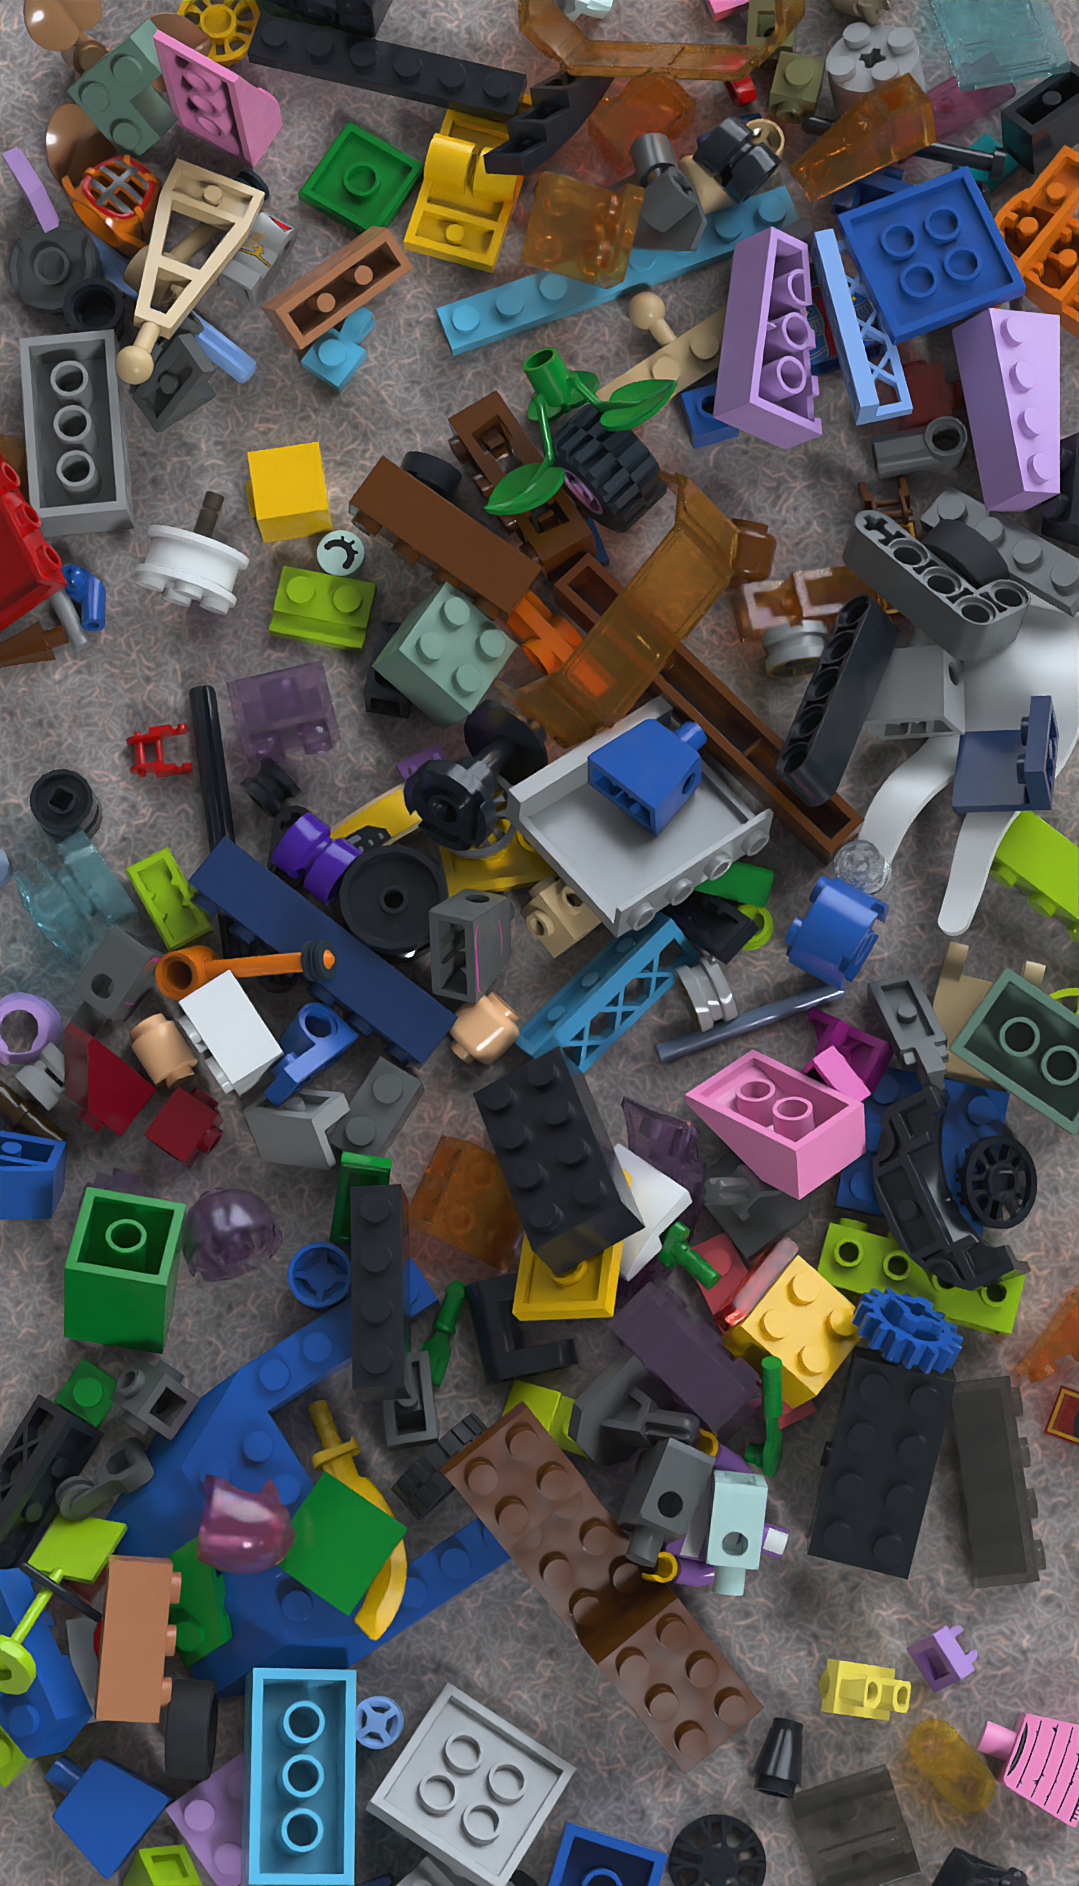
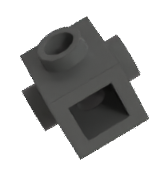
[109,1357,200,1441]

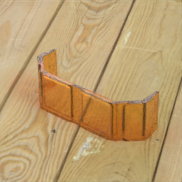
[518,0,805,82]
[491,469,739,749]

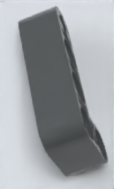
[842,510,1031,661]

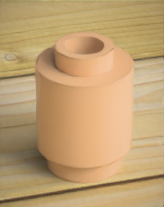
[129,1013,198,1090]

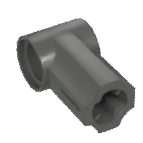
[871,416,967,480]

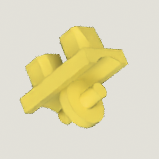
[819,1659,911,1721]

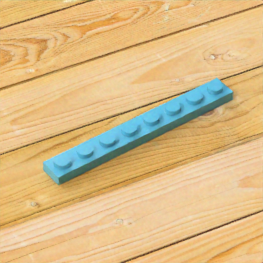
[436,185,799,356]

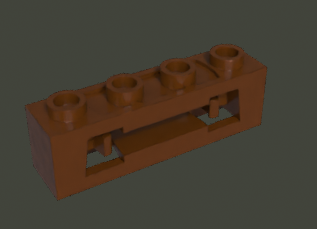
[447,390,598,583]

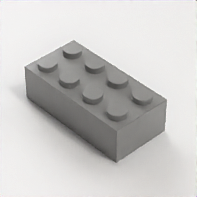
[19,329,134,537]

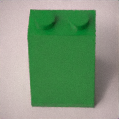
[64,1187,187,1354]

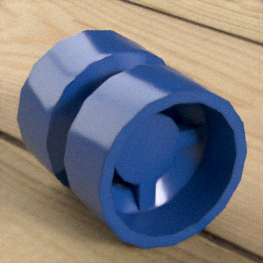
[287,1242,351,1314]

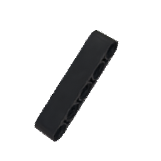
[774,594,900,807]

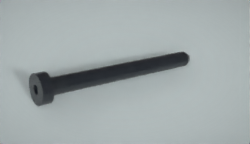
[801,115,1007,182]

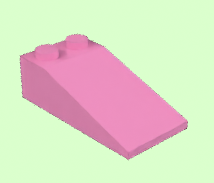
[153,30,283,168]

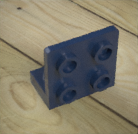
[952,695,1059,813]

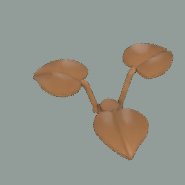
[23,0,211,185]

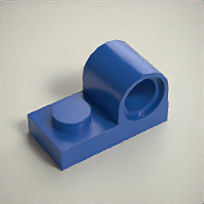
[264,1002,359,1107]

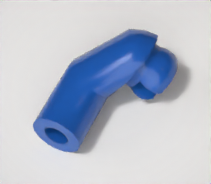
[61,564,106,631]

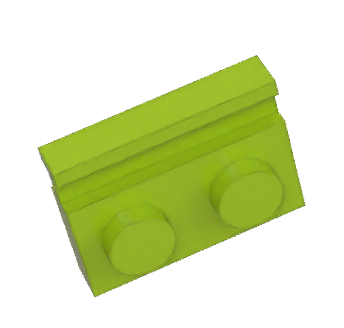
[268,566,377,653]

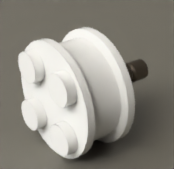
[134,491,249,615]

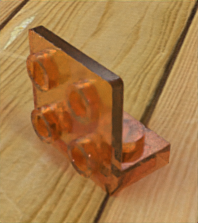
[520,171,645,290]
[409,1135,525,1271]

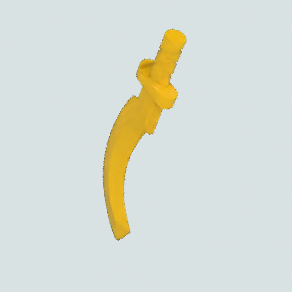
[308,1400,407,1641]

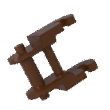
[857,476,913,525]

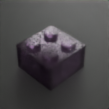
[226,660,342,765]

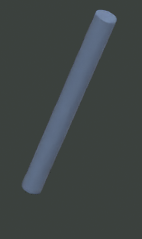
[655,983,845,1064]

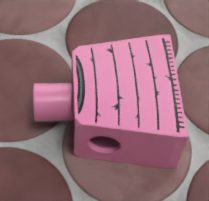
[976,1712,1079,1828]

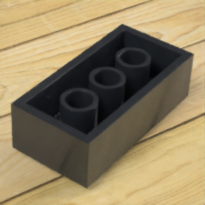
[473,1046,646,1275]
[807,1346,956,1580]

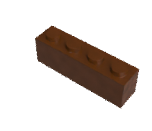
[348,455,542,623]

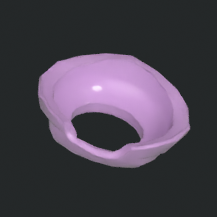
[0,992,63,1066]

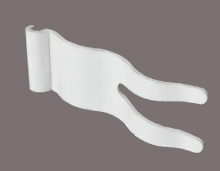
[843,591,1079,936]

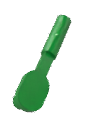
[744,1356,783,1477]

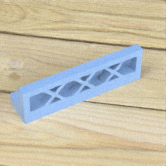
[811,228,913,426]

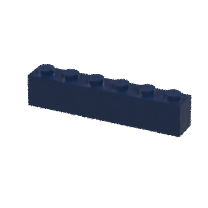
[188,836,459,1070]

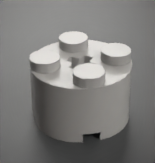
[826,22,927,131]

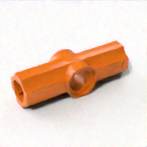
[497,590,616,712]

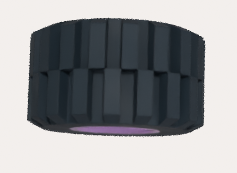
[542,404,667,533]

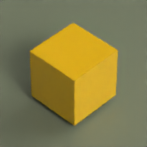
[245,442,333,543]

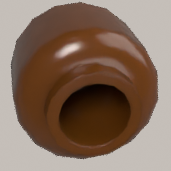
[710,518,777,591]

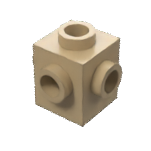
[519,875,601,959]

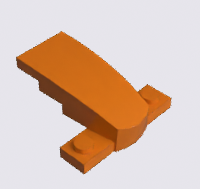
[984,145,1079,339]

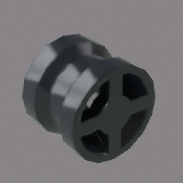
[240,757,301,818]

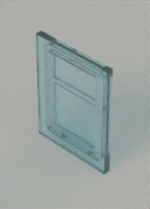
[928,0,1071,92]

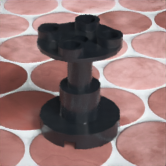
[403,699,548,851]

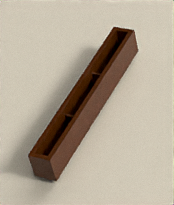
[554,552,865,866]

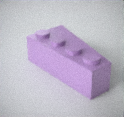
[713,226,822,450]
[952,308,1060,513]

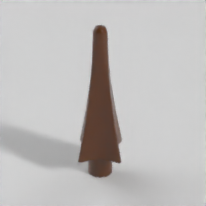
[0,621,69,668]

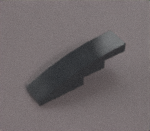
[483,60,620,176]

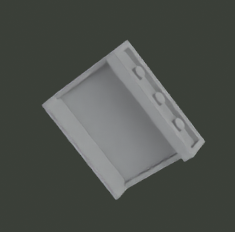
[506,695,774,938]

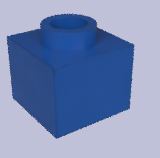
[680,383,740,449]

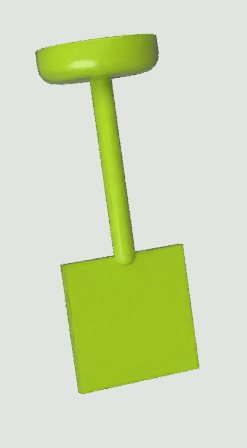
[0,1511,128,1695]

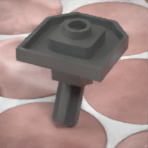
[689,1150,812,1263]
[567,1347,701,1467]

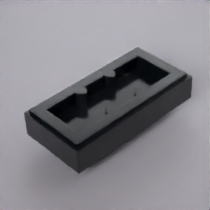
[659,890,759,965]

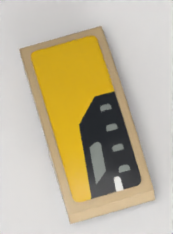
[330,782,423,853]

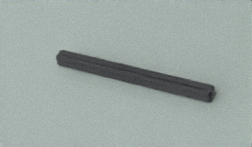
[189,685,251,959]

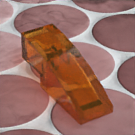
[730,566,892,643]

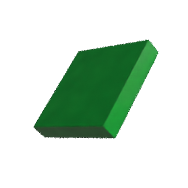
[298,120,425,235]

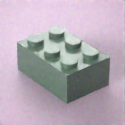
[947,967,1079,1136]

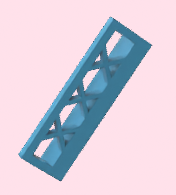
[513,911,701,1073]

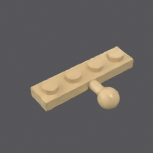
[595,292,727,407]

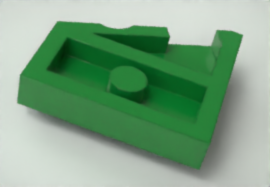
[166,1527,233,1668]

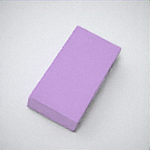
[2,147,60,233]

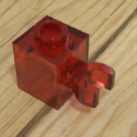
[890,360,966,431]

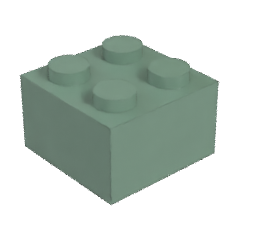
[372,581,518,729]

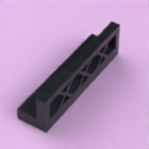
[0,1394,105,1570]

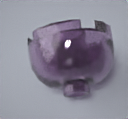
[181,1187,283,1282]

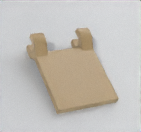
[932,941,1046,1095]

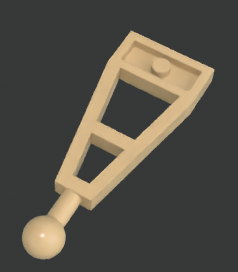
[115,158,265,385]

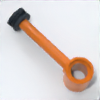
[155,940,337,1001]

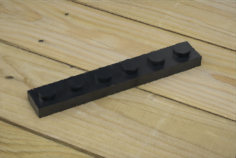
[247,13,527,122]

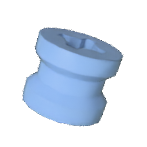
[356,1696,404,1749]

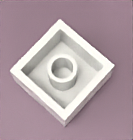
[178,969,285,1100]

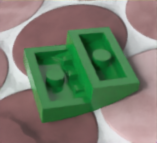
[266,1471,409,1617]

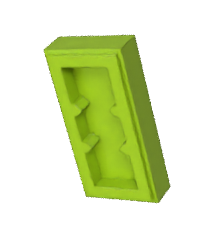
[125,846,215,952]

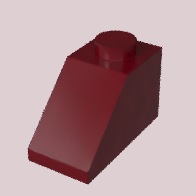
[64,1022,157,1137]

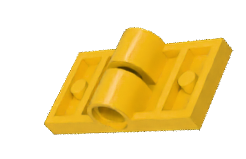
[403,94,532,274]

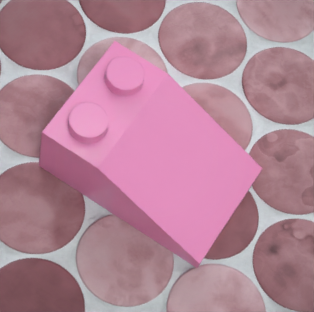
[685,1049,866,1200]

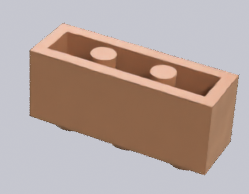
[261,226,414,350]
[93,1555,181,1723]

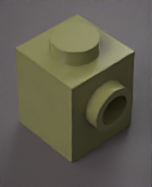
[767,51,826,125]

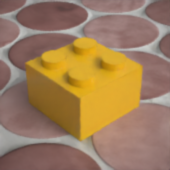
[718,1255,862,1409]

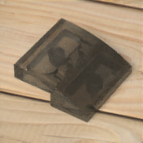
[789,1764,922,1886]

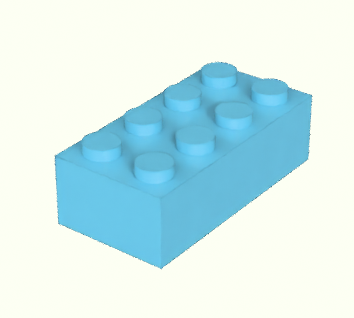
[241,1668,356,1886]

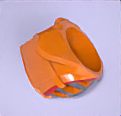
[61,154,162,257]

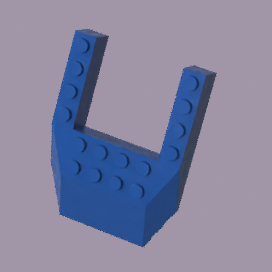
[105,1257,512,1698]

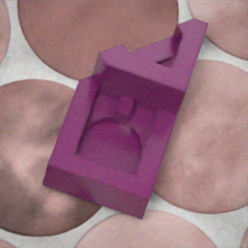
[807,1007,894,1092]

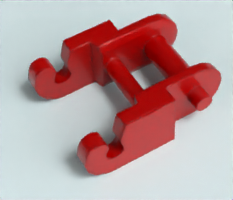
[126,723,193,778]

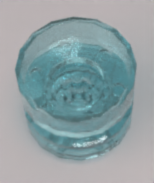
[12,828,140,960]

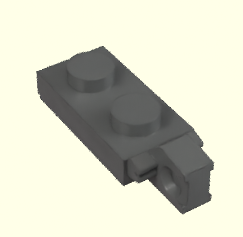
[867,973,949,1090]

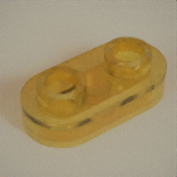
[907,1719,996,1813]

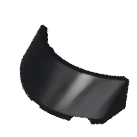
[873,1086,1031,1291]

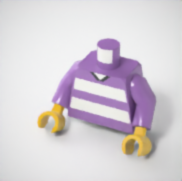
[642,1428,790,1587]

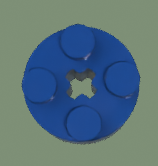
[784,875,889,992]

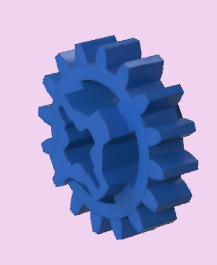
[851,1288,963,1374]

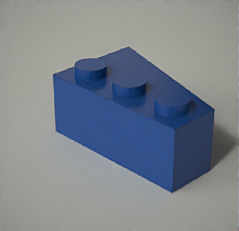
[0,1130,67,1220]
[0,1568,93,1758]

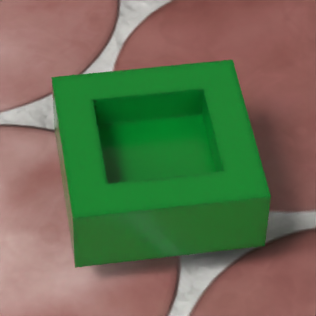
[54,1358,118,1429]

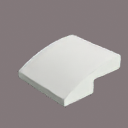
[614,1143,692,1282]

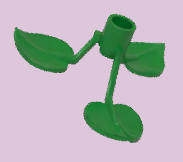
[483,347,677,515]

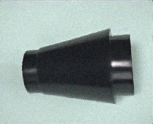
[751,1717,804,1799]

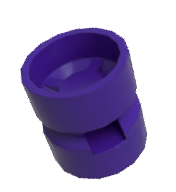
[271,812,364,904]

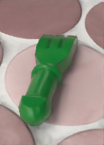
[421,1280,467,1387]

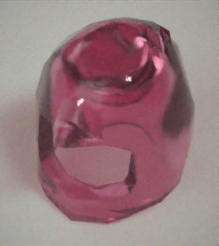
[196,1474,296,1574]

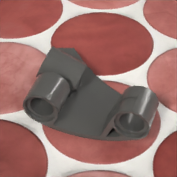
[533,133,707,252]

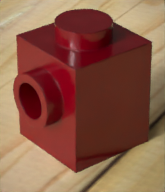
[144,1086,224,1169]

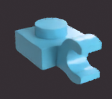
[301,306,376,392]

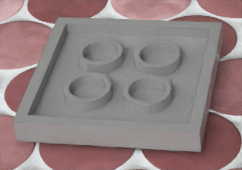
[365,1682,577,1886]

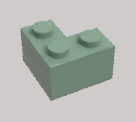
[66,18,179,159]

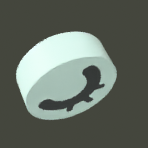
[317,530,365,579]

